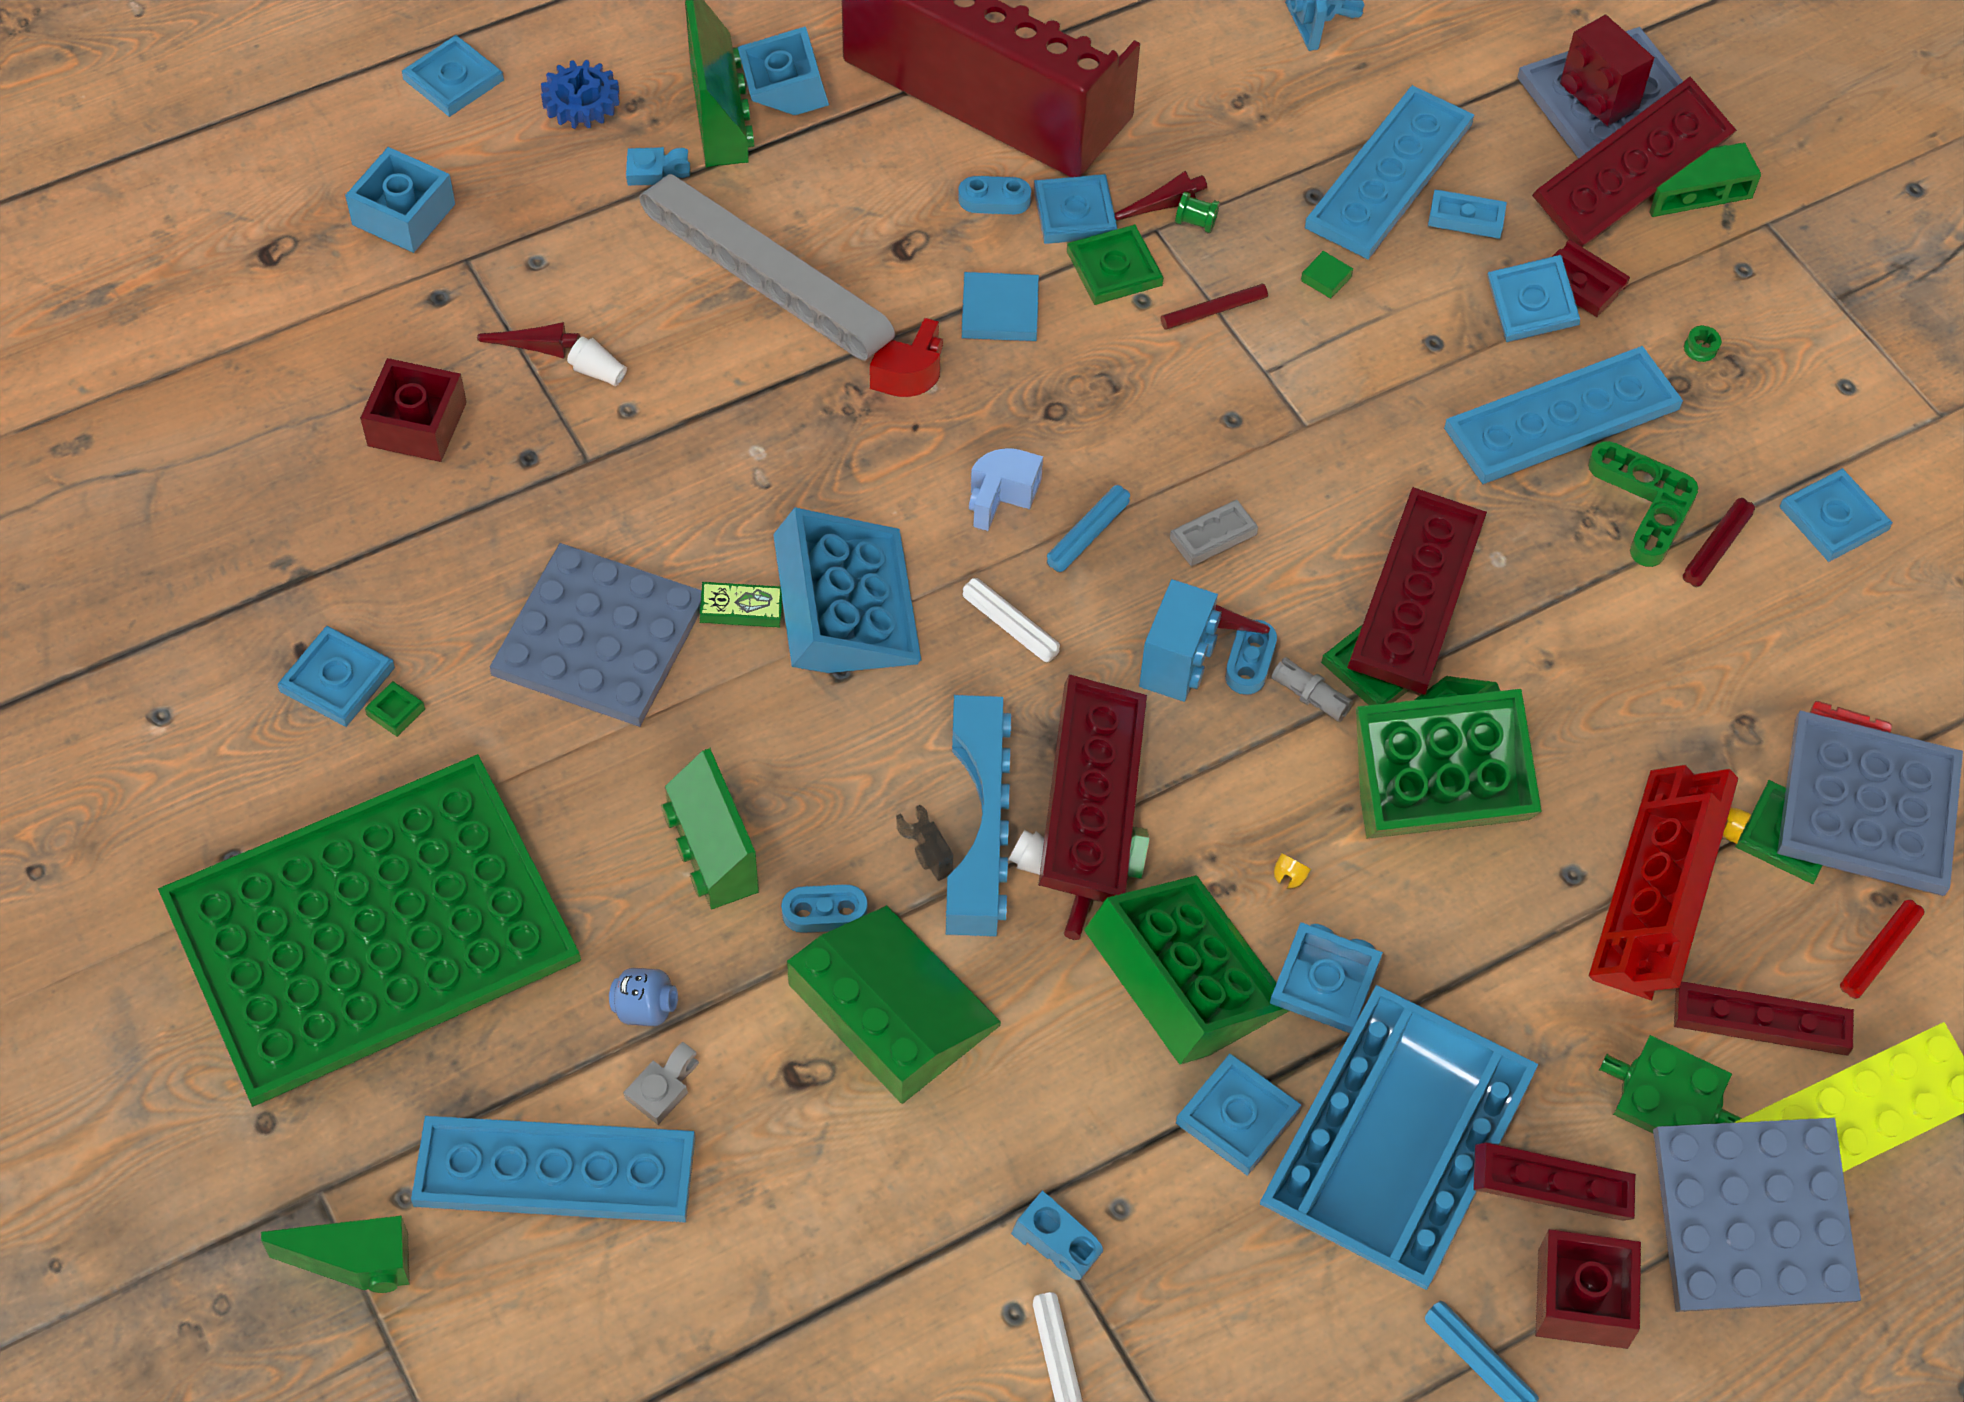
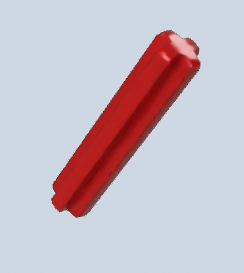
[1840,900,1925,999]

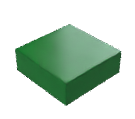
[1301,251,1354,299]
[365,681,425,737]

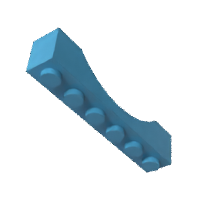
[946,695,1011,936]

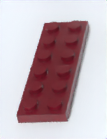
[1532,76,1737,247]
[1347,487,1487,695]
[1038,674,1147,902]

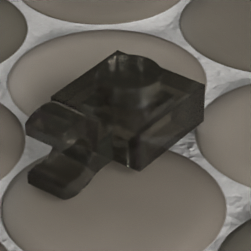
[896,805,953,881]

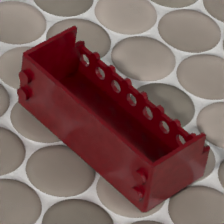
[841,0,1140,177]

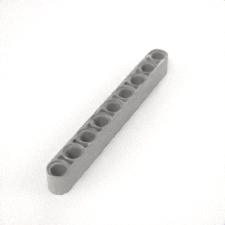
[639,174,895,361]

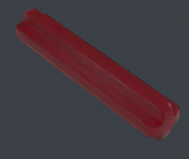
[1683,498,1755,587]

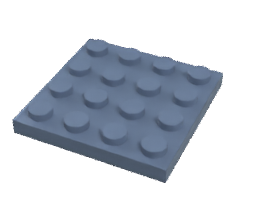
[1517,27,1683,158]
[490,543,702,727]
[1777,710,1963,896]
[1653,1118,1861,1312]

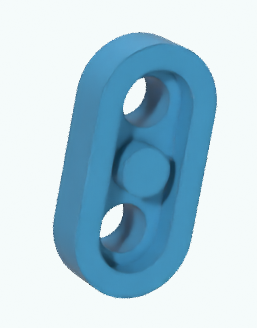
[958,176,1031,215]
[1225,620,1277,695]
[781,885,867,933]

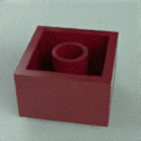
[1560,14,1655,126]
[360,358,467,462]
[1535,1229,1641,1349]

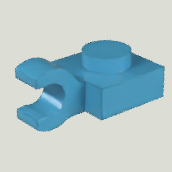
[626,147,690,186]

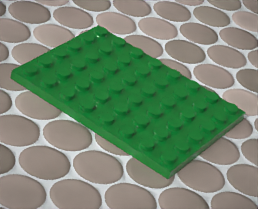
[158,754,581,1107]

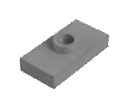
[1170,499,1258,567]

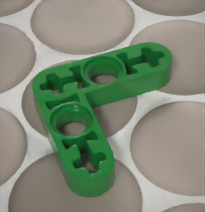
[1588,441,1699,567]

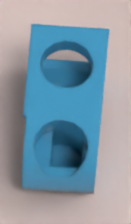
[1011,1190,1103,1280]

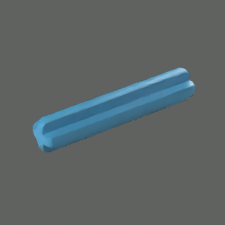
[1047,485,1130,572]
[1425,1301,1539,1402]

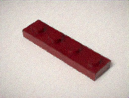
[1674,981,1854,1056]
[1473,1142,1636,1221]

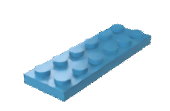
[1305,85,1474,259]
[1444,346,1683,484]
[411,1116,695,1223]

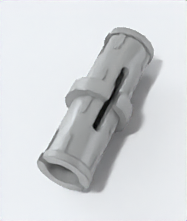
[1271,657,1353,722]

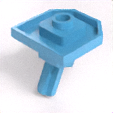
[1285,0,1365,51]

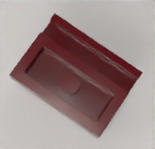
[1552,239,1630,317]

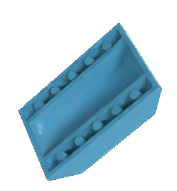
[1260,985,1538,1290]

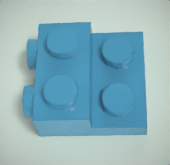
[1270,922,1383,1033]

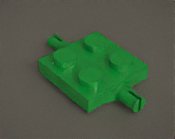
[1599,1035,1742,1133]

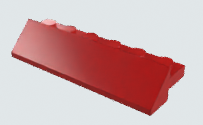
[1589,765,1739,1001]

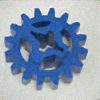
[541,60,620,129]

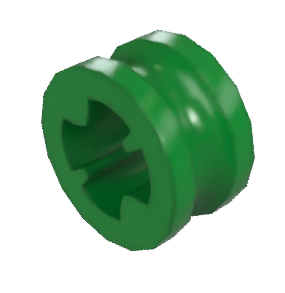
[1684,325,1722,362]

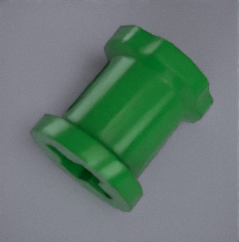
[1175,191,1220,233]

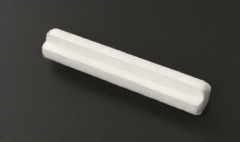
[963,578,1060,662]
[1033,1292,1083,1402]

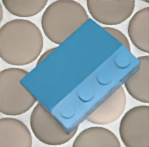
[773,507,921,673]

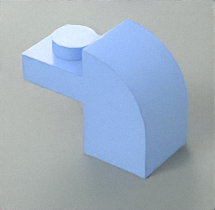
[969,448,1043,531]

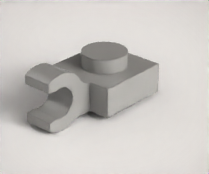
[623,1042,699,1125]

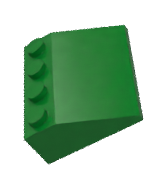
[685,0,754,167]
[1356,689,1542,839]
[1084,875,1289,1065]
[787,905,1001,1104]

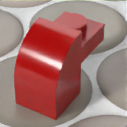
[870,318,943,397]

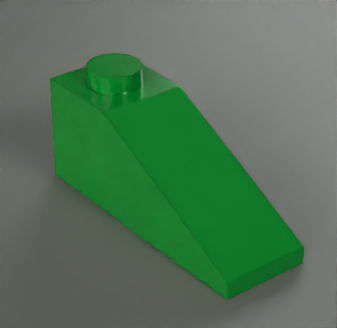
[1649,142,1761,217]
[261,1216,410,1293]

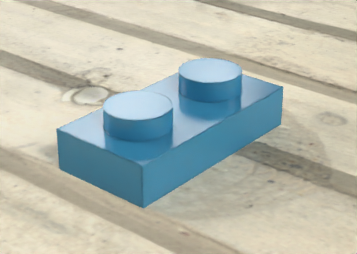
[1428,189,1507,239]

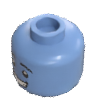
[609,968,678,1026]

